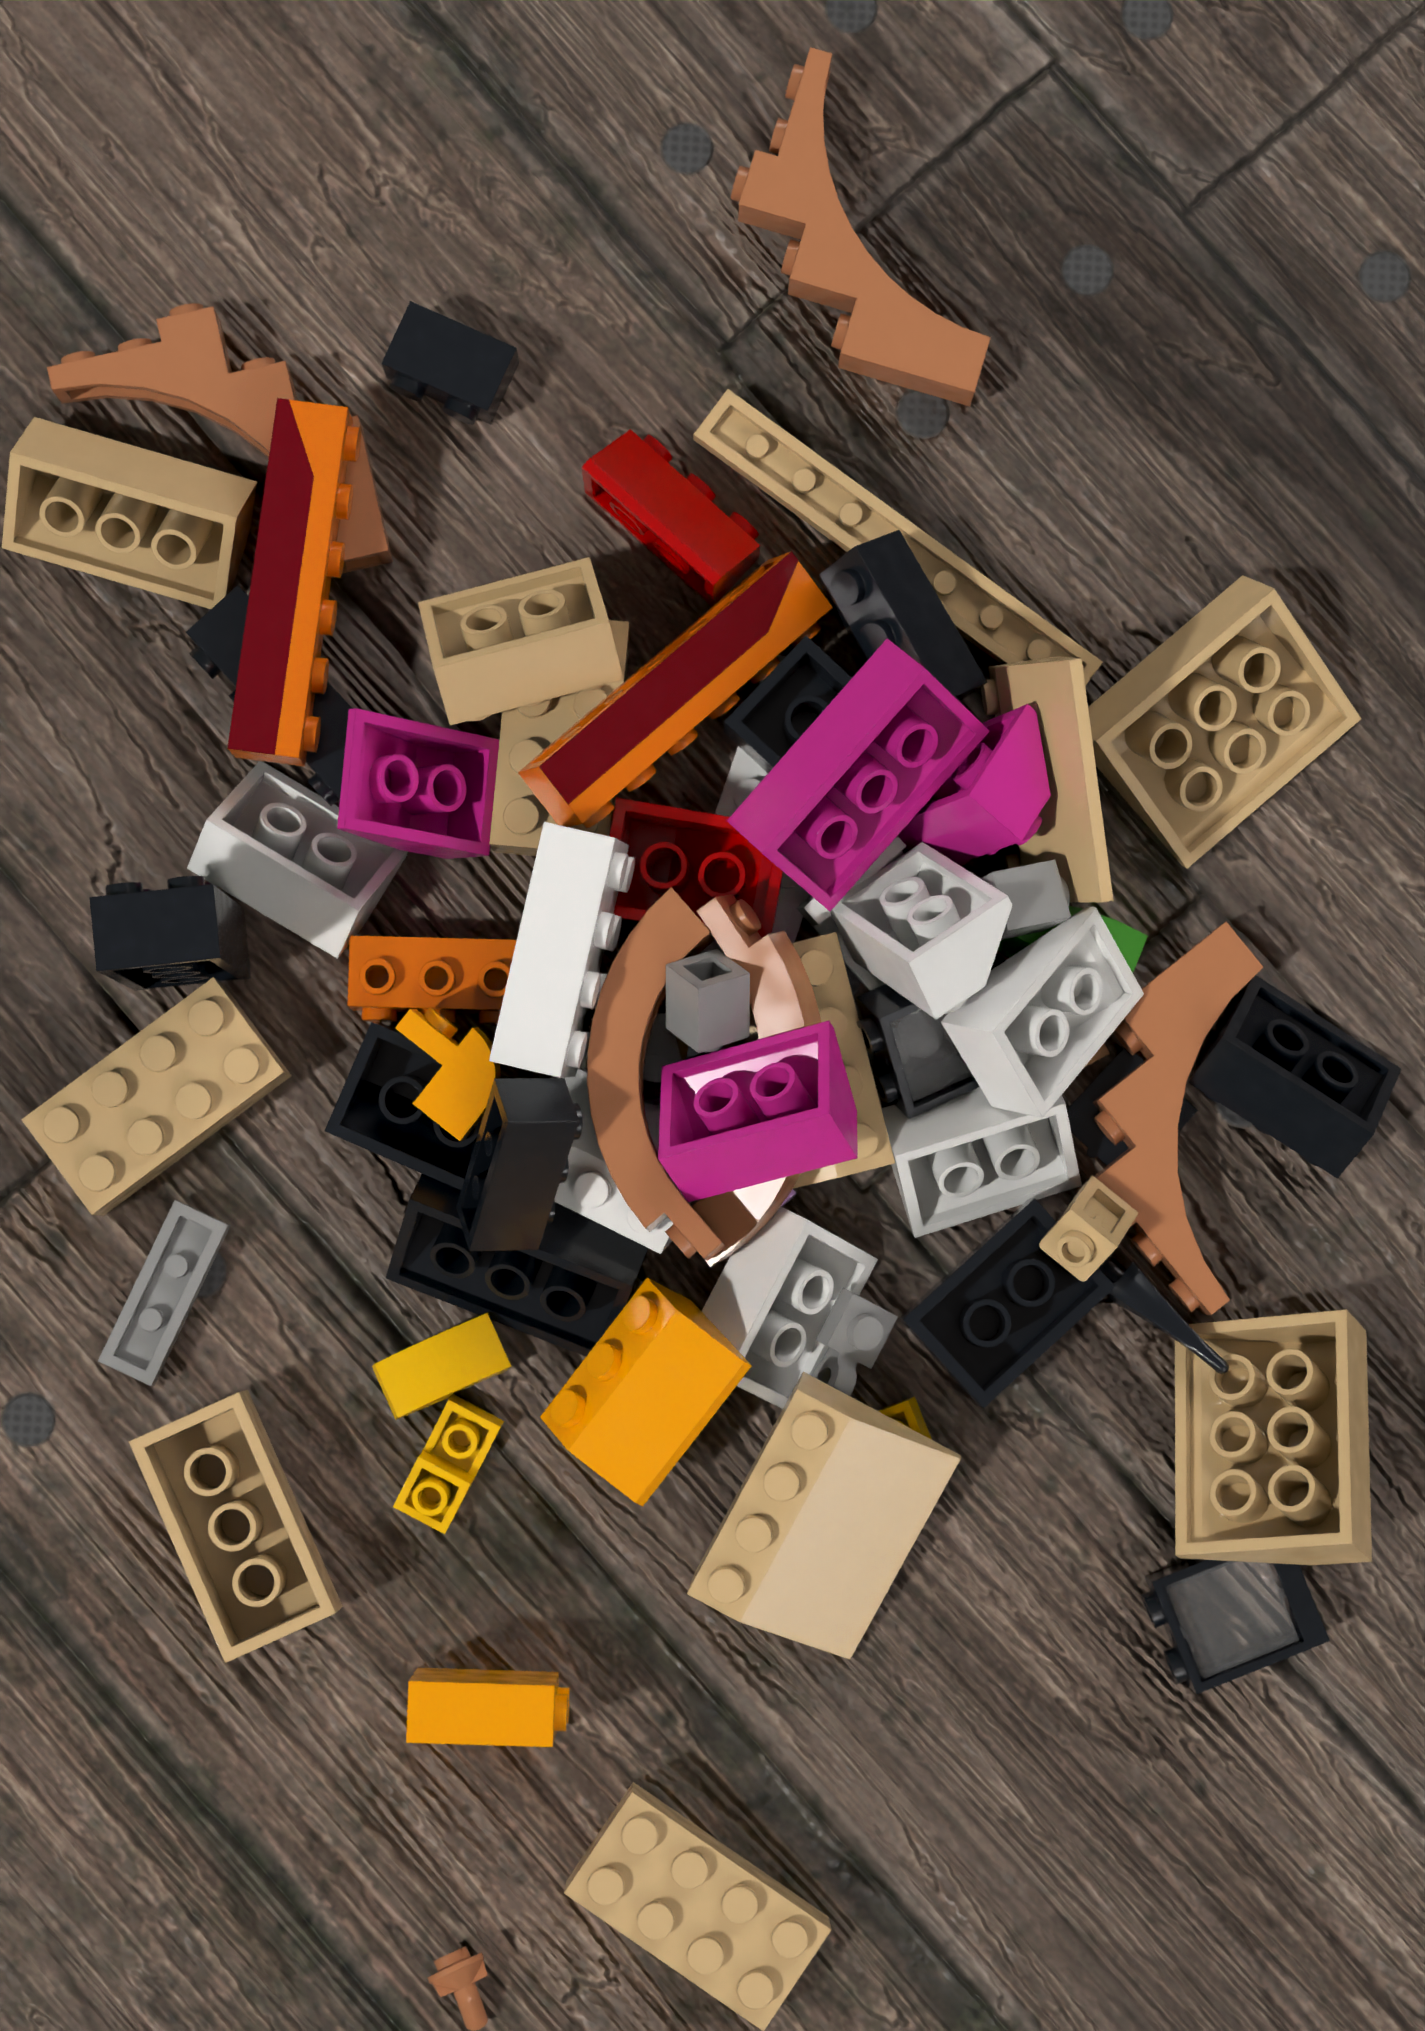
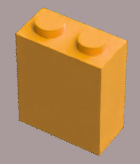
[406,1668,570,1747]

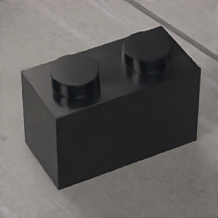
[381,301,519,425]

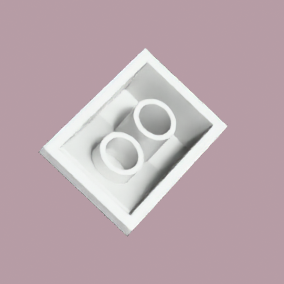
[941,906,1144,1118]

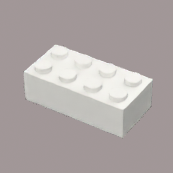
[489,822,635,1078]

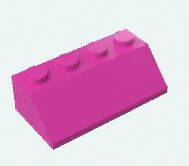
[727,639,990,912]

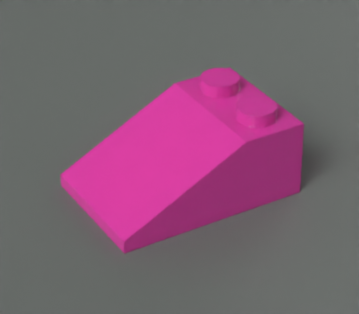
[337,708,499,859]

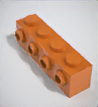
[347,935,517,1025]

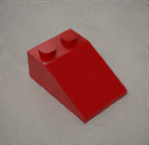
[609,797,784,939]

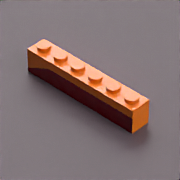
[227,398,361,767]
[518,551,833,829]

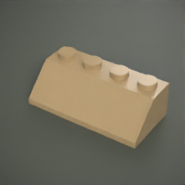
[2,417,257,609]

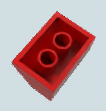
[582,429,761,607]

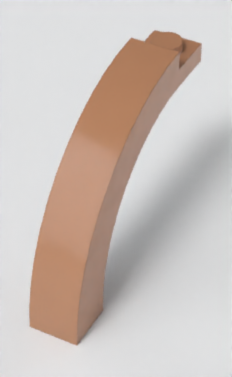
[587,887,725,1262]
[692,894,821,1267]

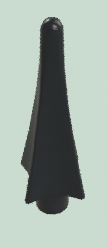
[1099,1256,1229,1374]

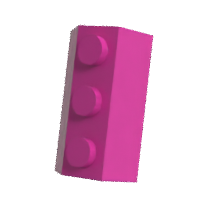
[898,704,1051,866]
[658,1021,858,1202]

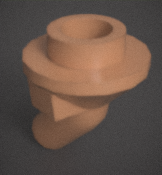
[427,1946,488,2031]

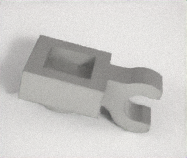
[812,1288,898,1396]

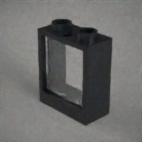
[856,953,1006,1119]
[1141,1559,1330,1694]

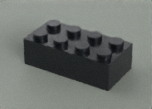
[89,876,251,991]

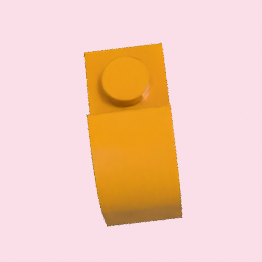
[395,1007,501,1141]

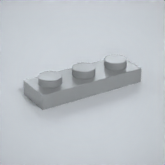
[98,1200,231,1386]

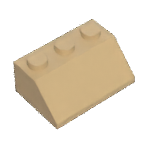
[418,557,623,725]

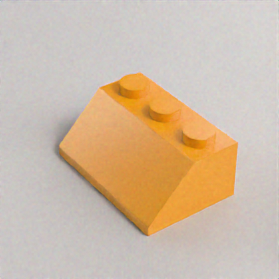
[540,1278,752,1506]

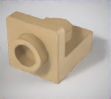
[1039,1175,1138,1282]

